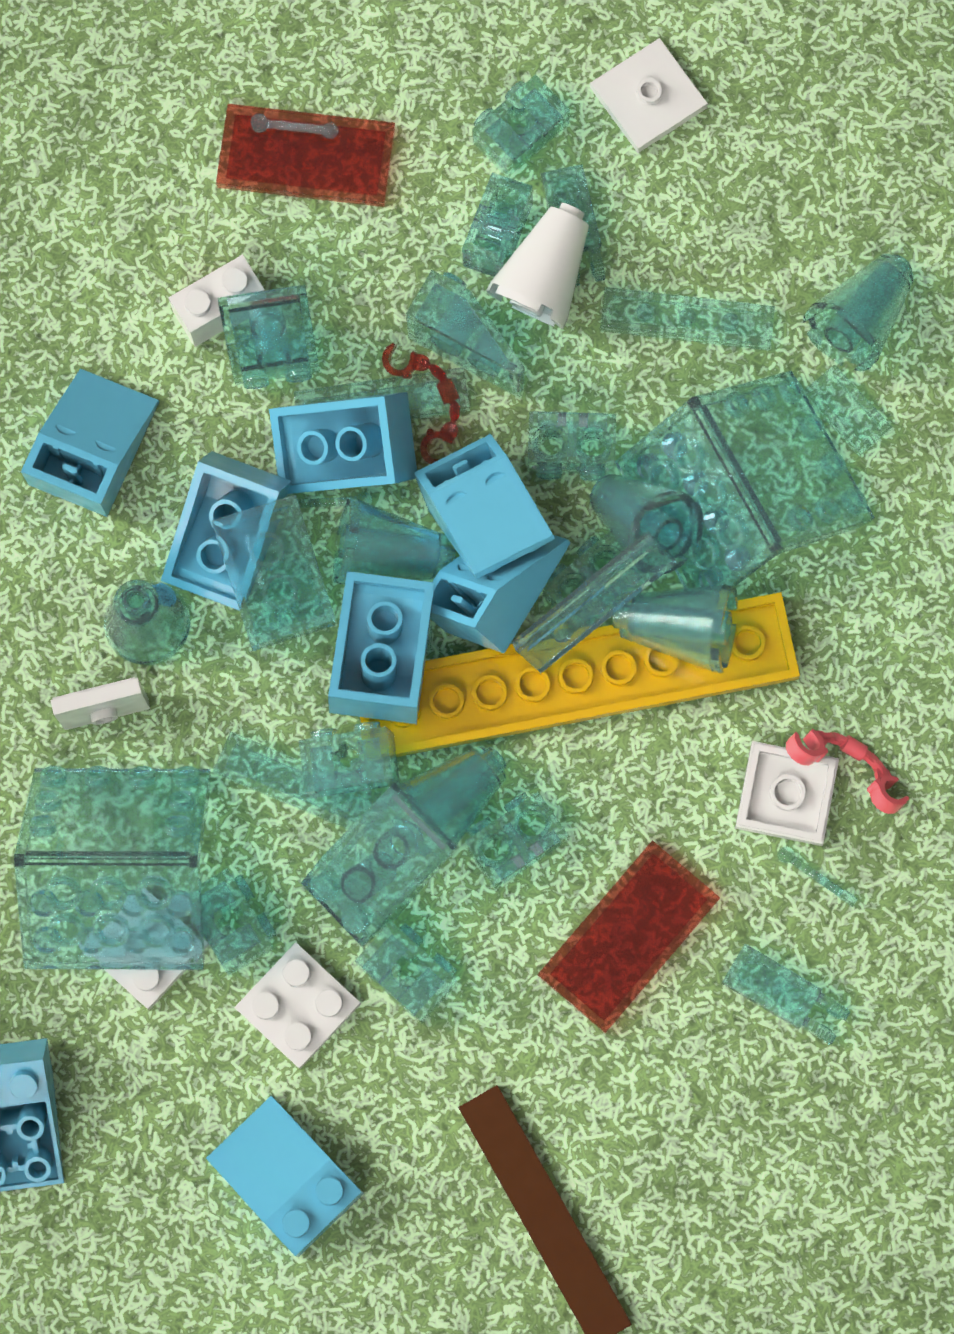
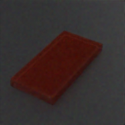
[216,104,395,207]
[537,840,720,1034]

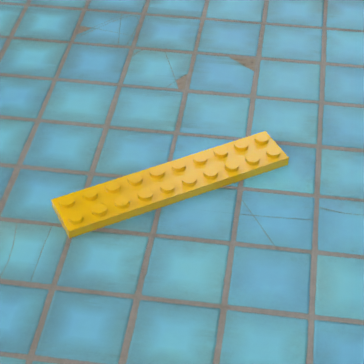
[360,592,800,763]

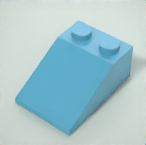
[269,392,417,494]
[161,451,292,611]
[328,571,435,724]
[206,1096,364,1257]

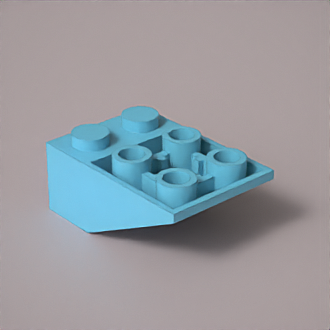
[21,369,159,517]
[414,434,555,579]
[431,535,571,654]
[0,1038,64,1192]

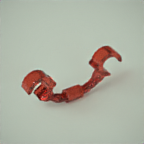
[382,343,460,464]

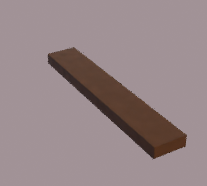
[458,1085,632,1334]

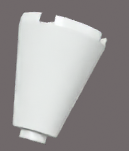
[486,203,589,329]

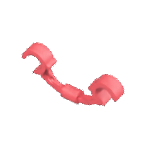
[786,729,909,814]

